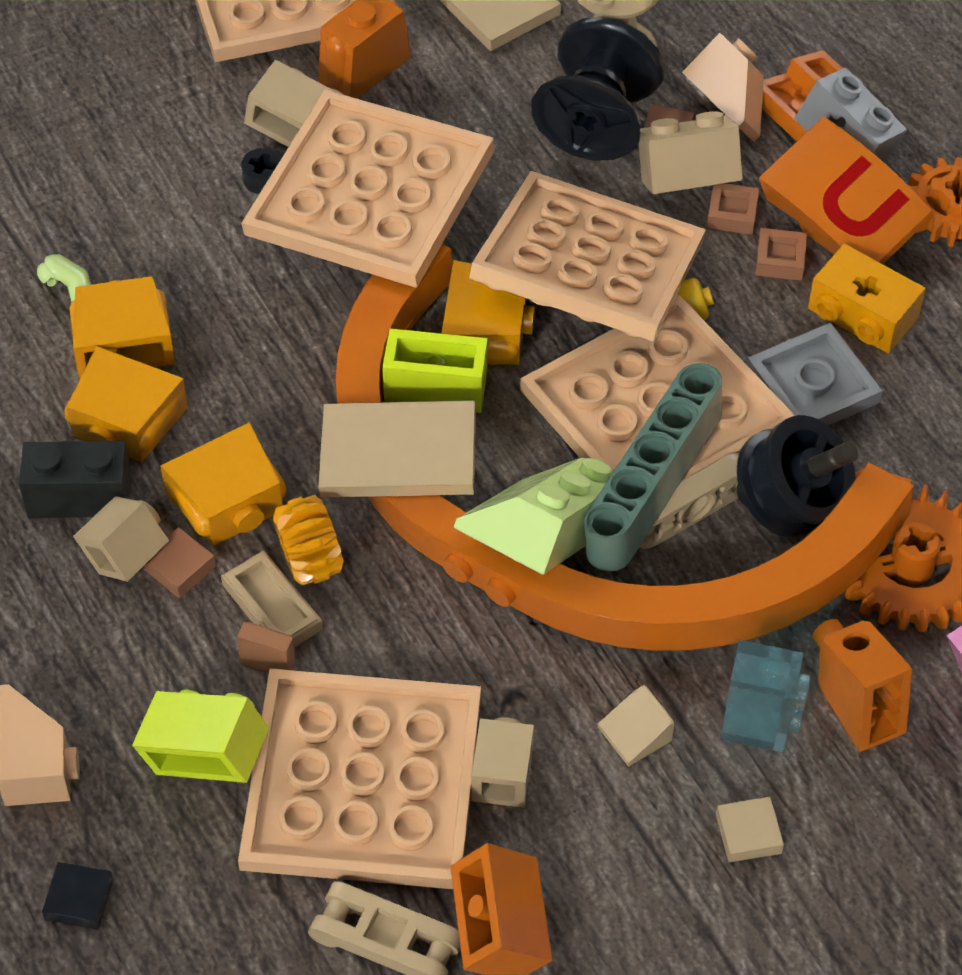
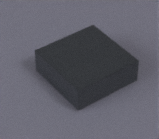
[42,862,114,930]

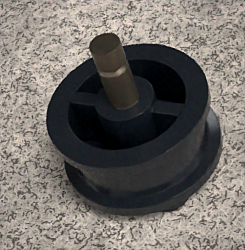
[737,415,859,537]

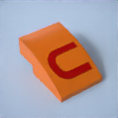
[759,116,934,264]

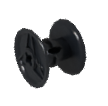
[531,17,665,161]

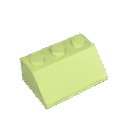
[453,457,613,575]

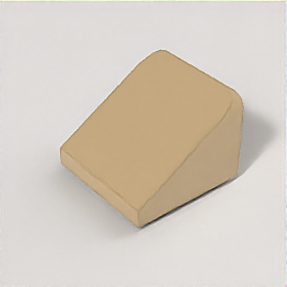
[598,685,674,767]

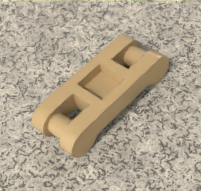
[308,882,461,975]

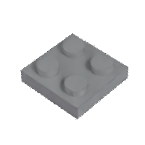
[747,323,883,425]

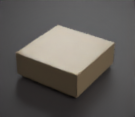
[716,797,784,863]

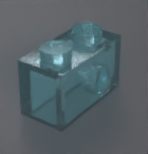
[720,640,810,752]

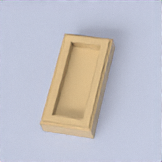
[221,550,323,647]

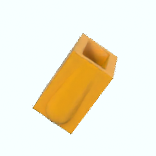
[441,260,535,365]
[69,276,175,378]
[64,346,188,463]
[160,422,287,547]

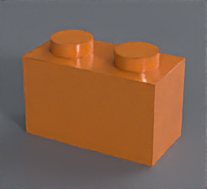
[450,843,553,975]

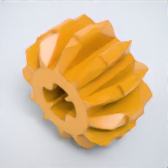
[273,495,344,585]

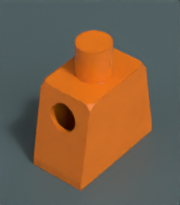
[813,619,912,753]

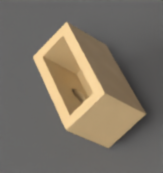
[244,60,343,147]
[638,111,742,194]

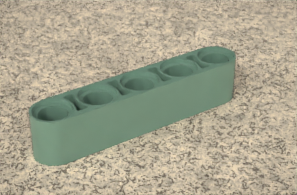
[584,363,722,572]

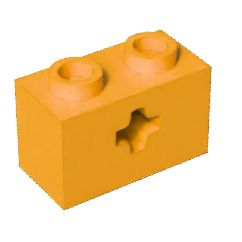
[808,243,926,354]

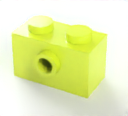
[383,329,488,413]
[132,690,270,783]

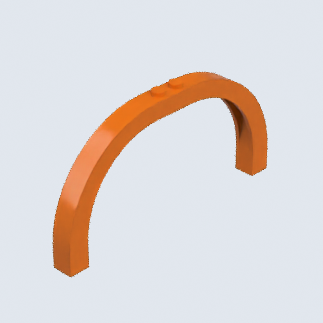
[335,244,914,651]

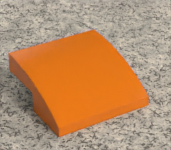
[762,50,843,141]

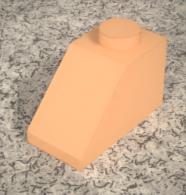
[682,33,764,142]
[0,684,80,806]

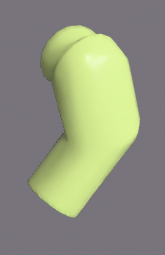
[37,254,91,302]

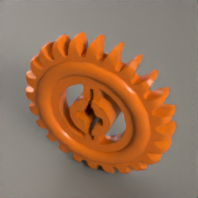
[844,484,962,632]

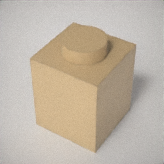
[73,496,169,582]
[471,717,534,808]

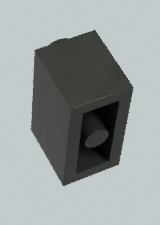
[19,441,132,518]

